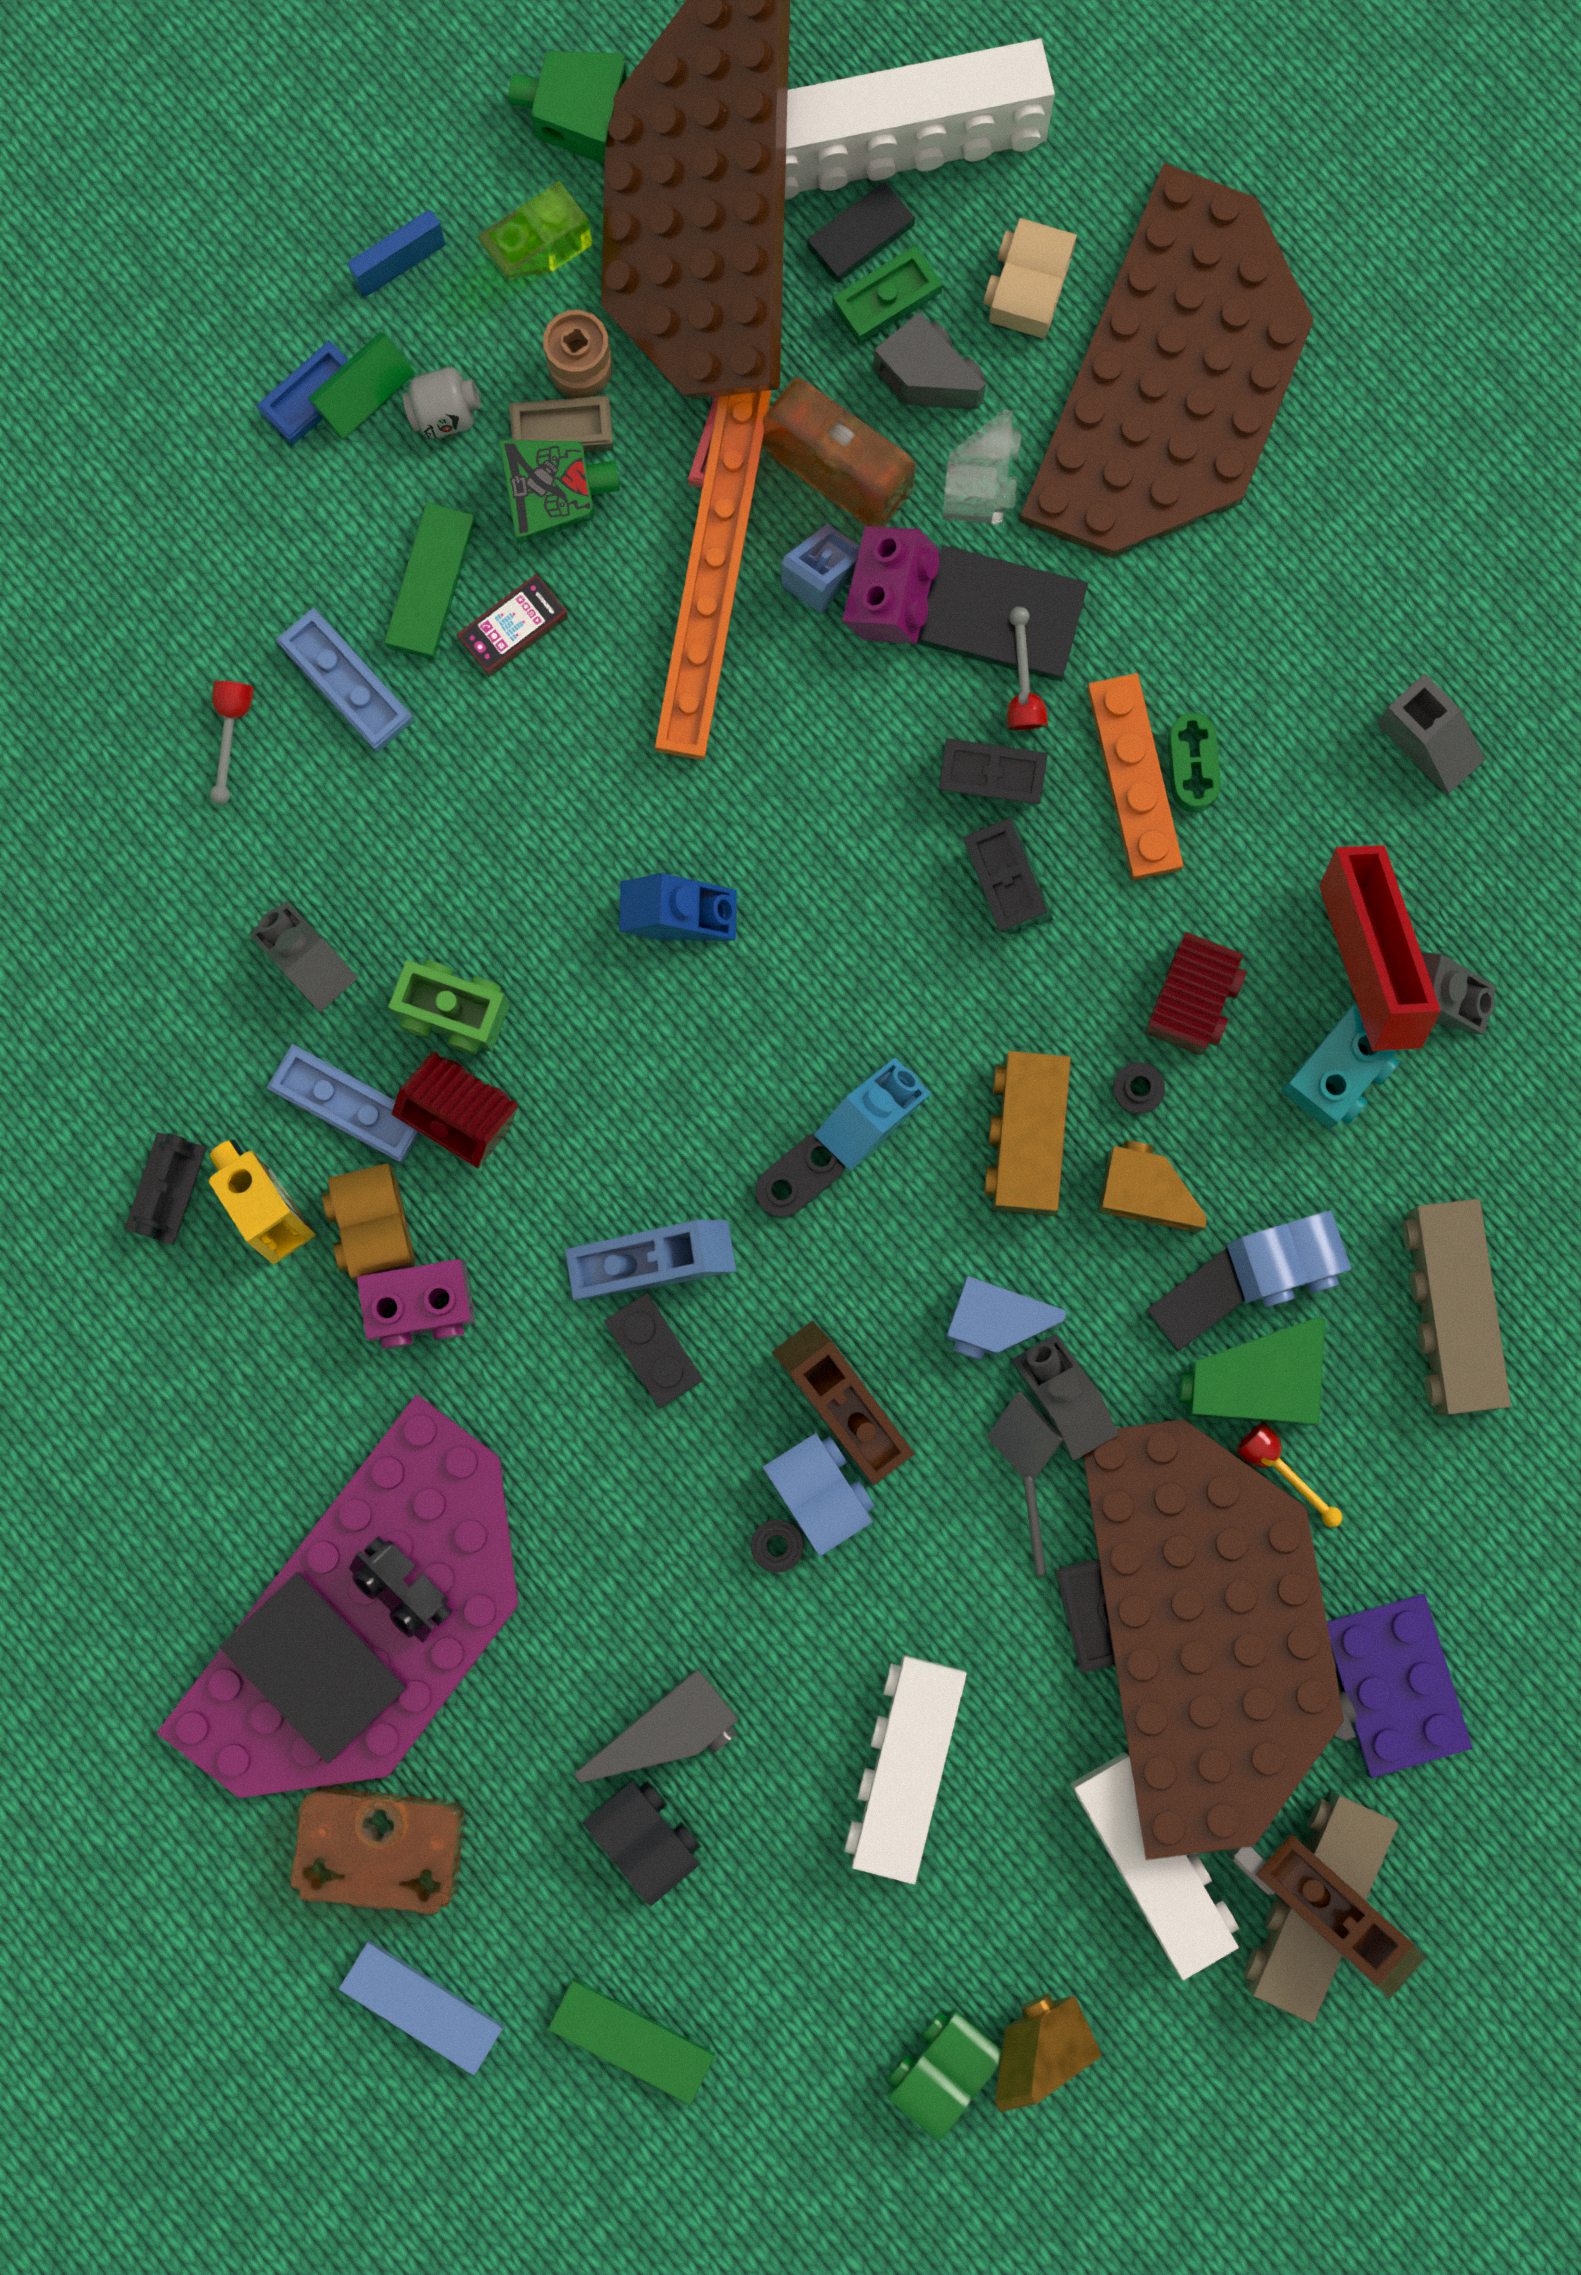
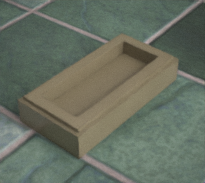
[509,396,613,452]

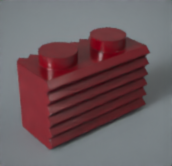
[1144,932,1247,1055]
[391,1052,518,1169]

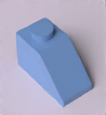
[945,1276,1067,1361]

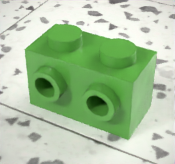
[388,960,510,1055]

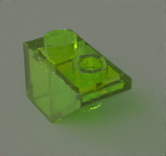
[477,181,592,279]

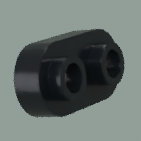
[756,1133,846,1219]

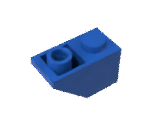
[619,873,737,941]

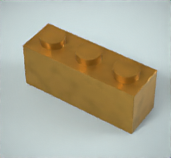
[984,1051,1071,1216]

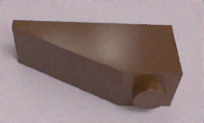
[771,1321,915,1486]
[1256,1834,1426,1999]

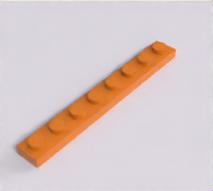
[655,390,772,761]

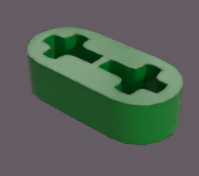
[1167,713,1221,813]

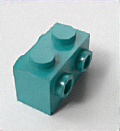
[1281,1004,1400,1129]

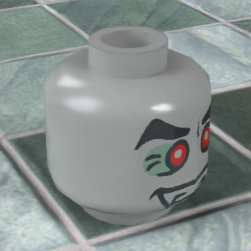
[403,367,481,440]

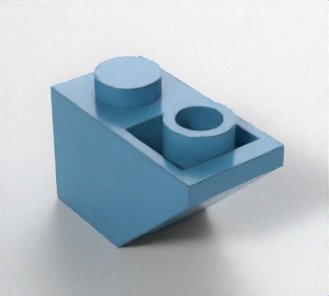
[814,1058,931,1171]

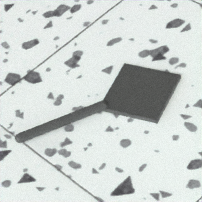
[987,1391,1064,1577]

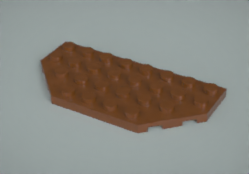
[601,0,790,399]
[1019,163,1314,558]
[1083,1419,1344,1861]

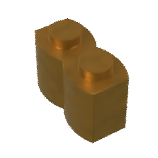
[322,1163,416,1282]

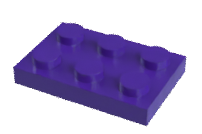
[1327,1593,1473,1778]

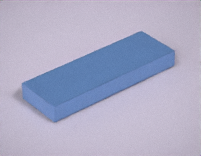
[276,607,415,753]
[267,1044,420,1164]
[339,1940,505,2075]

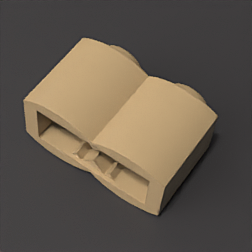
[983,218,1077,339]

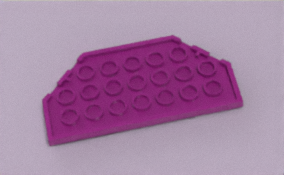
[156,1394,520,1798]

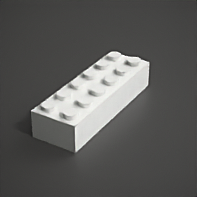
[785,38,1055,200]

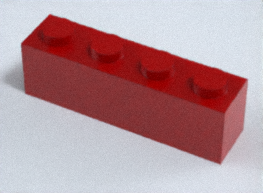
[1319,845,1441,1051]

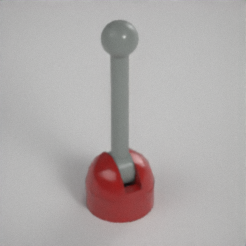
[1006,606,1048,731]
[209,681,254,805]

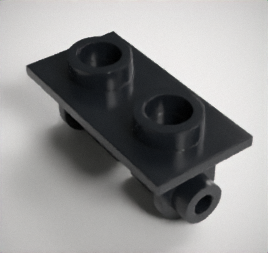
[124,1132,207,1245]
[349,1536,453,1643]

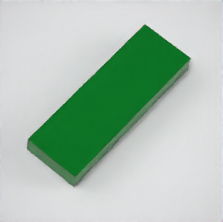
[384,502,476,660]
[548,1978,715,2105]

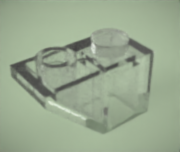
[942,410,1021,525]

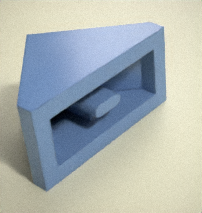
[781,523,860,614]

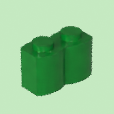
[886,2007,1002,2142]

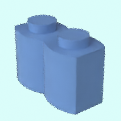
[1227,1210,1352,1308]
[763,1433,875,1556]

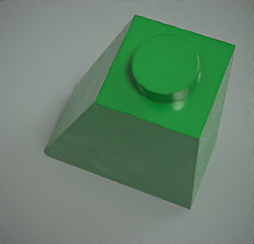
[1178,1318,1325,1426]

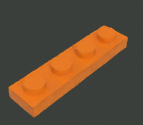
[1087,673,1183,881]

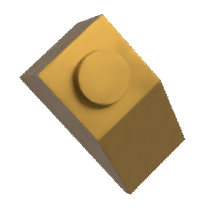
[1097,1141,1207,1233]
[995,1994,1102,2112]

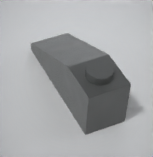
[574,1668,739,1783]

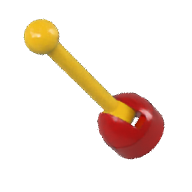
[1235,1421,1343,1528]

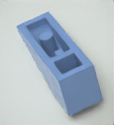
[565,1220,736,1300]

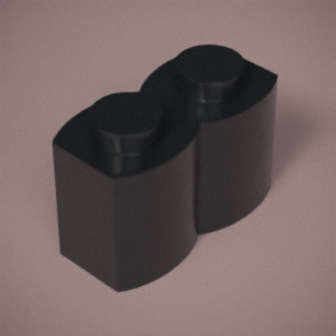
[582,1778,702,1907]

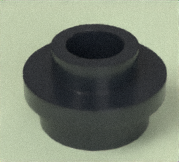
[1113,1062,1165,1114]
[751,1520,803,1573]

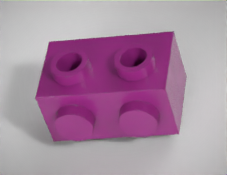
[842,526,939,644]
[357,1259,476,1349]

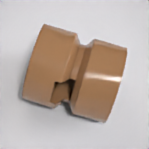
[543,310,612,398]

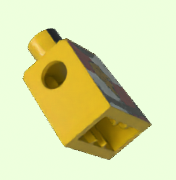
[208,1140,316,1265]

